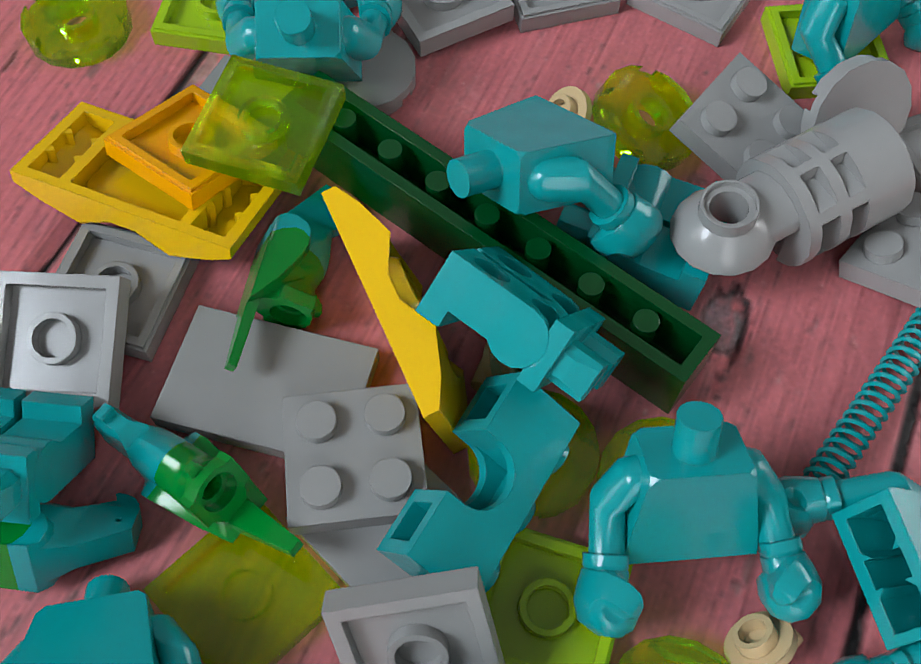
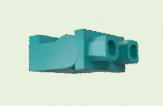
[556,152,727,311]
[415,246,625,402]
[0,387,95,525]

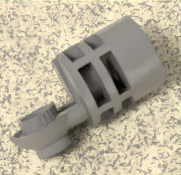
[670,107,916,276]

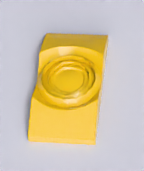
[9,101,289,260]
[321,186,468,454]

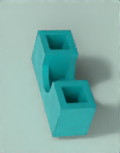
[376,372,580,593]

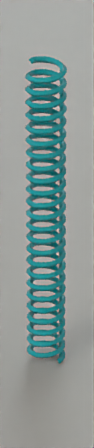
[803,307,921,480]

